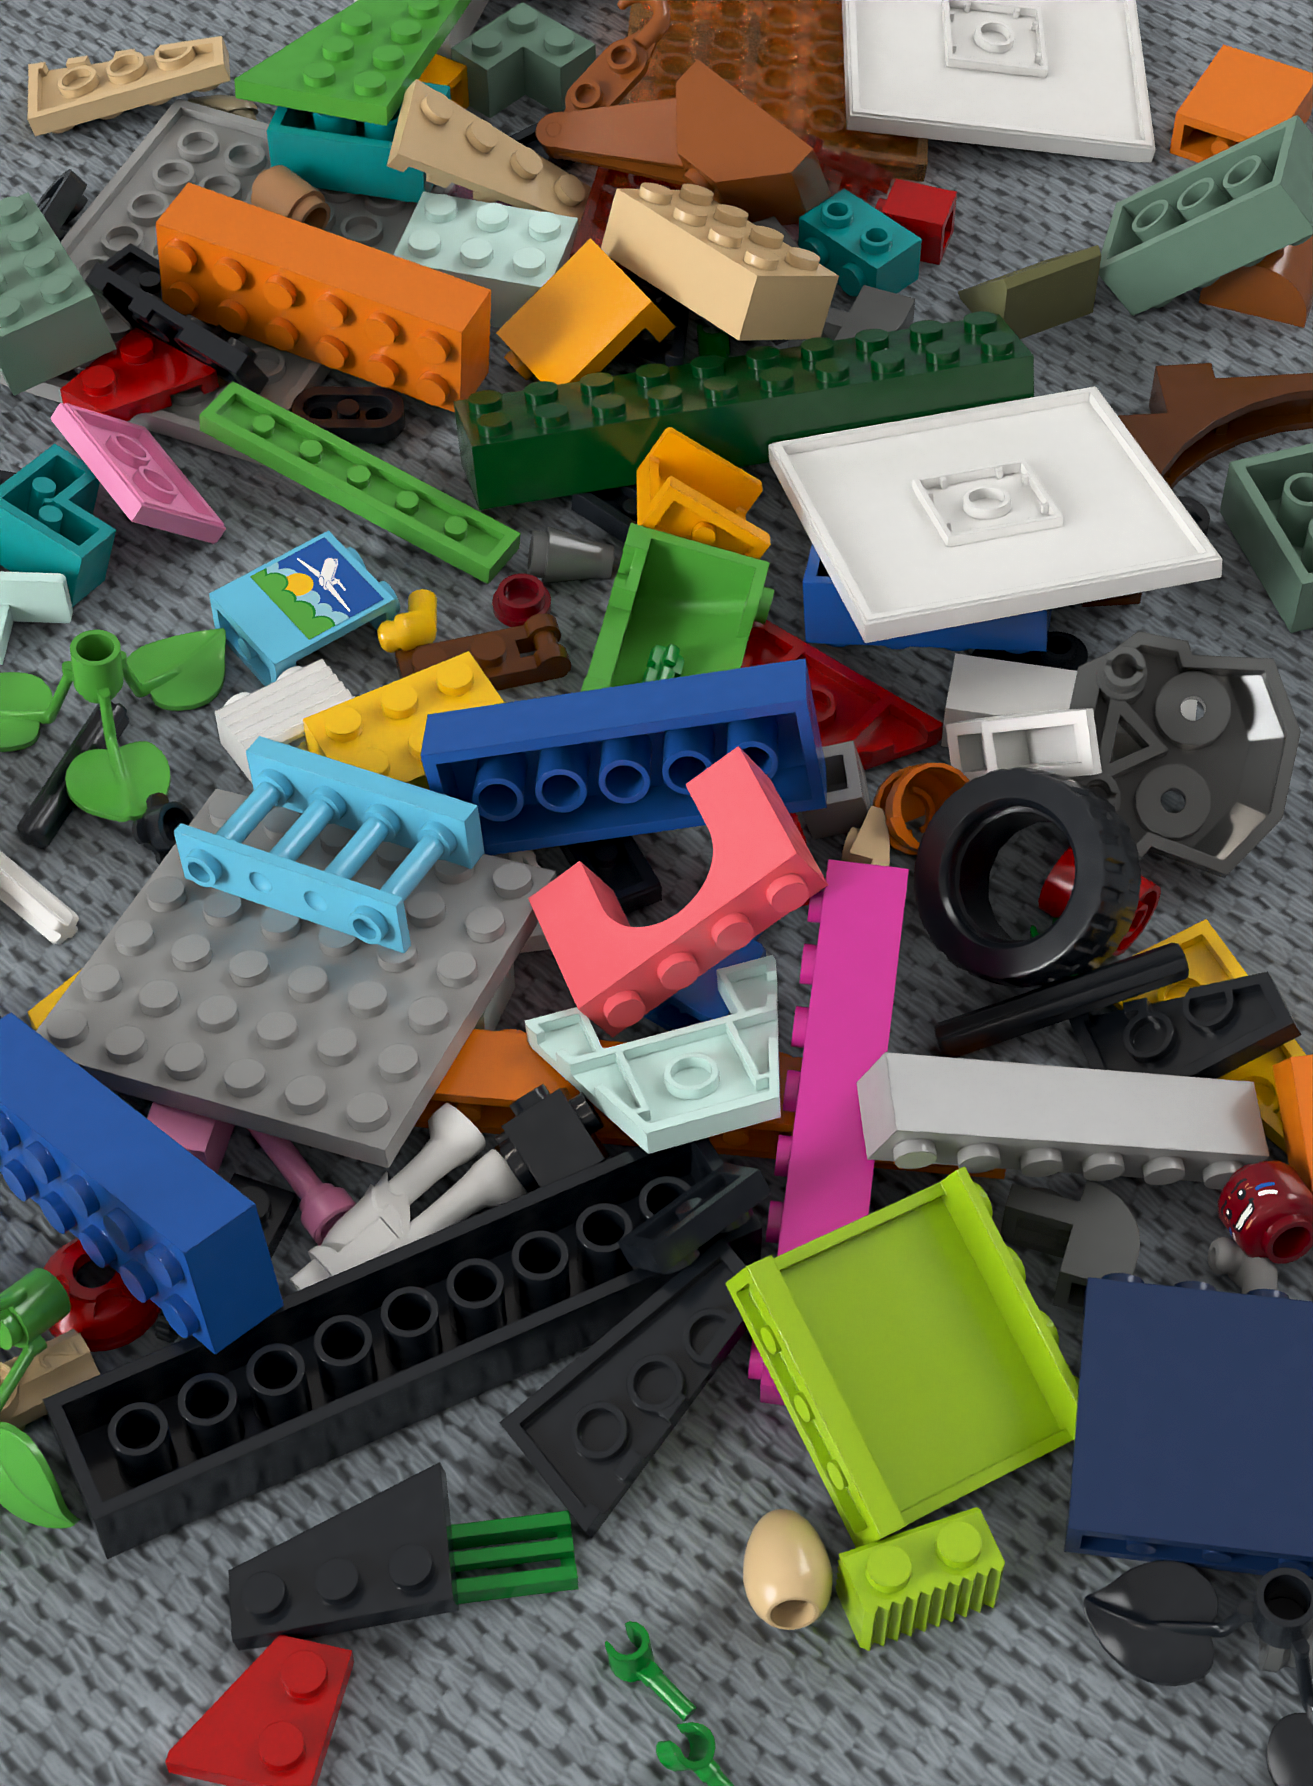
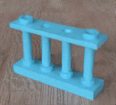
[174,736,484,953]

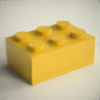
[303,651,505,790]

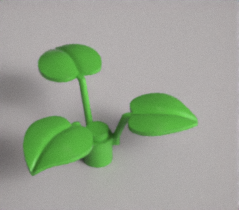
[0,628,226,822]
[0,1268,81,1528]

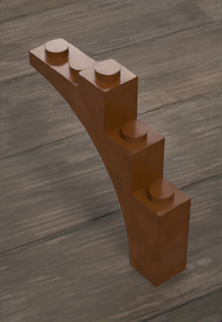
[1081,363,1313,607]

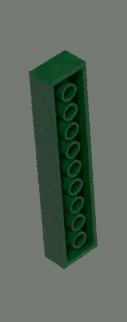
[454,311,1034,510]

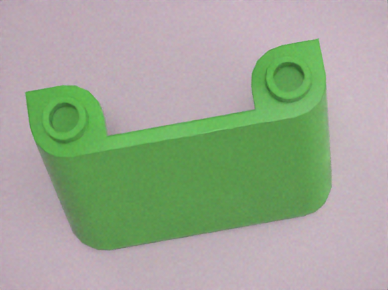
[581,523,775,692]

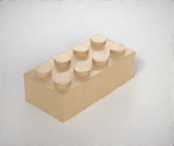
[601,183,839,341]

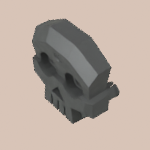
[1068,631,1301,878]

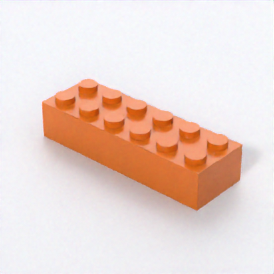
[156,182,491,413]

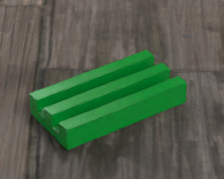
[451,1510,578,1604]

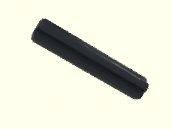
[17,702,129,849]

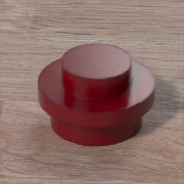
[492,573,551,627]

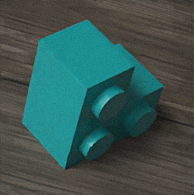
[0,444,116,608]

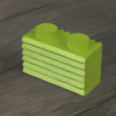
[835,1507,1005,1651]

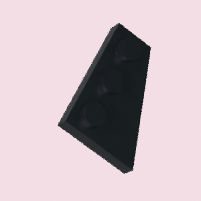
[85,262,269,395]
[1069,971,1302,1079]
[228,1462,459,1651]

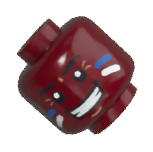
[1218,1161,1313,1264]

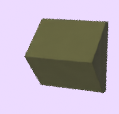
[958,245,1101,339]

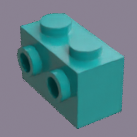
[798,188,922,297]

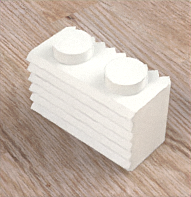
[215,659,355,783]

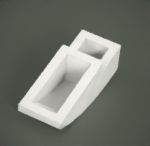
[945,708,1102,781]

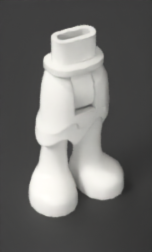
[290,1103,527,1291]

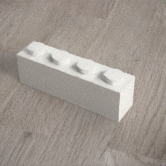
[941,653,1198,763]

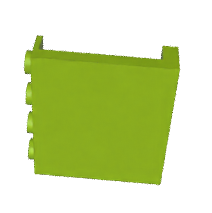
[725,1166,1079,1548]

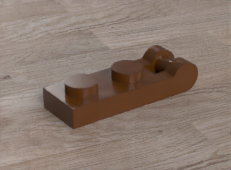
[395,613,572,691]

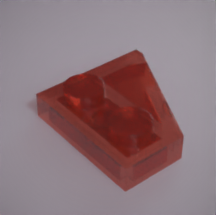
[799,135,894,202]

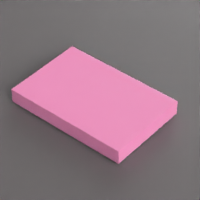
[50,403,226,544]

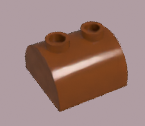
[1199,236,1313,328]

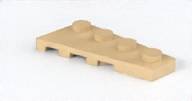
[27,36,230,137]
[387,79,592,231]

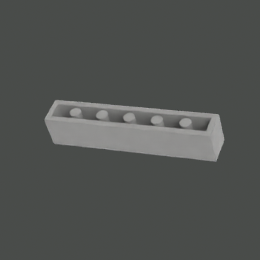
[856,1052,1269,1189]

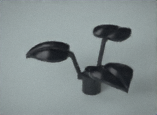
[1083,1560,1313,1786]

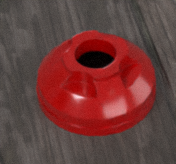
[43,1238,161,1352]

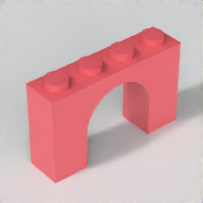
[528,746,828,1038]

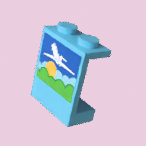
[209,530,400,686]

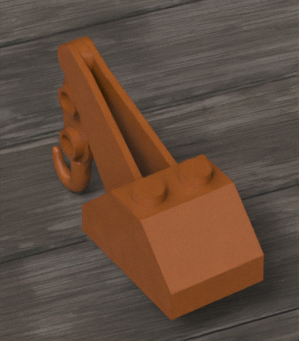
[536,0,832,226]

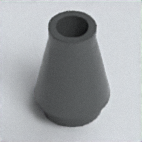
[528,526,614,584]

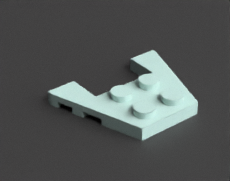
[525,955,781,1154]

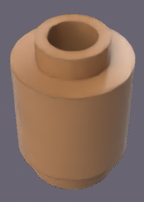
[251,165,331,230]

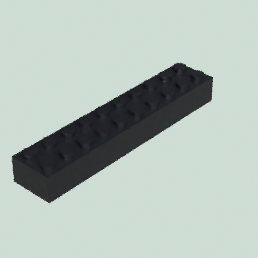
[43,1138,762,1559]

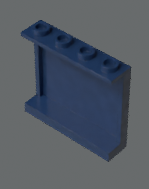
[1064,1273,1313,1581]

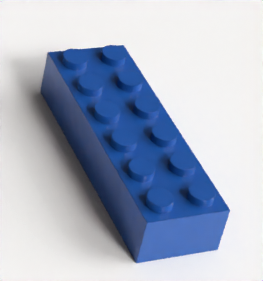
[420,658,827,855]
[0,1012,284,1354]

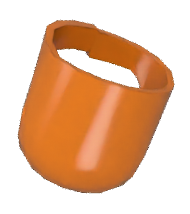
[873,763,970,855]

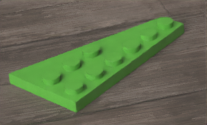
[234,0,472,126]

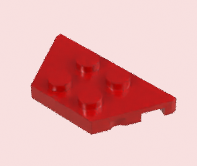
[741,620,944,770]

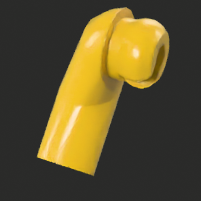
[377,589,437,653]

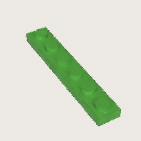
[199,381,521,584]

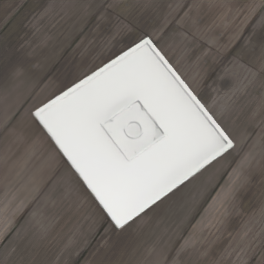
[842,0,1156,162]
[768,386,1222,643]

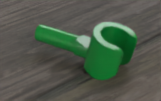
[697,324,730,358]
[605,1621,697,1722]
[656,1722,734,1786]

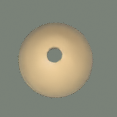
[743,1509,833,1630]

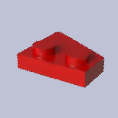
[60,327,219,421]
[165,1635,354,1786]

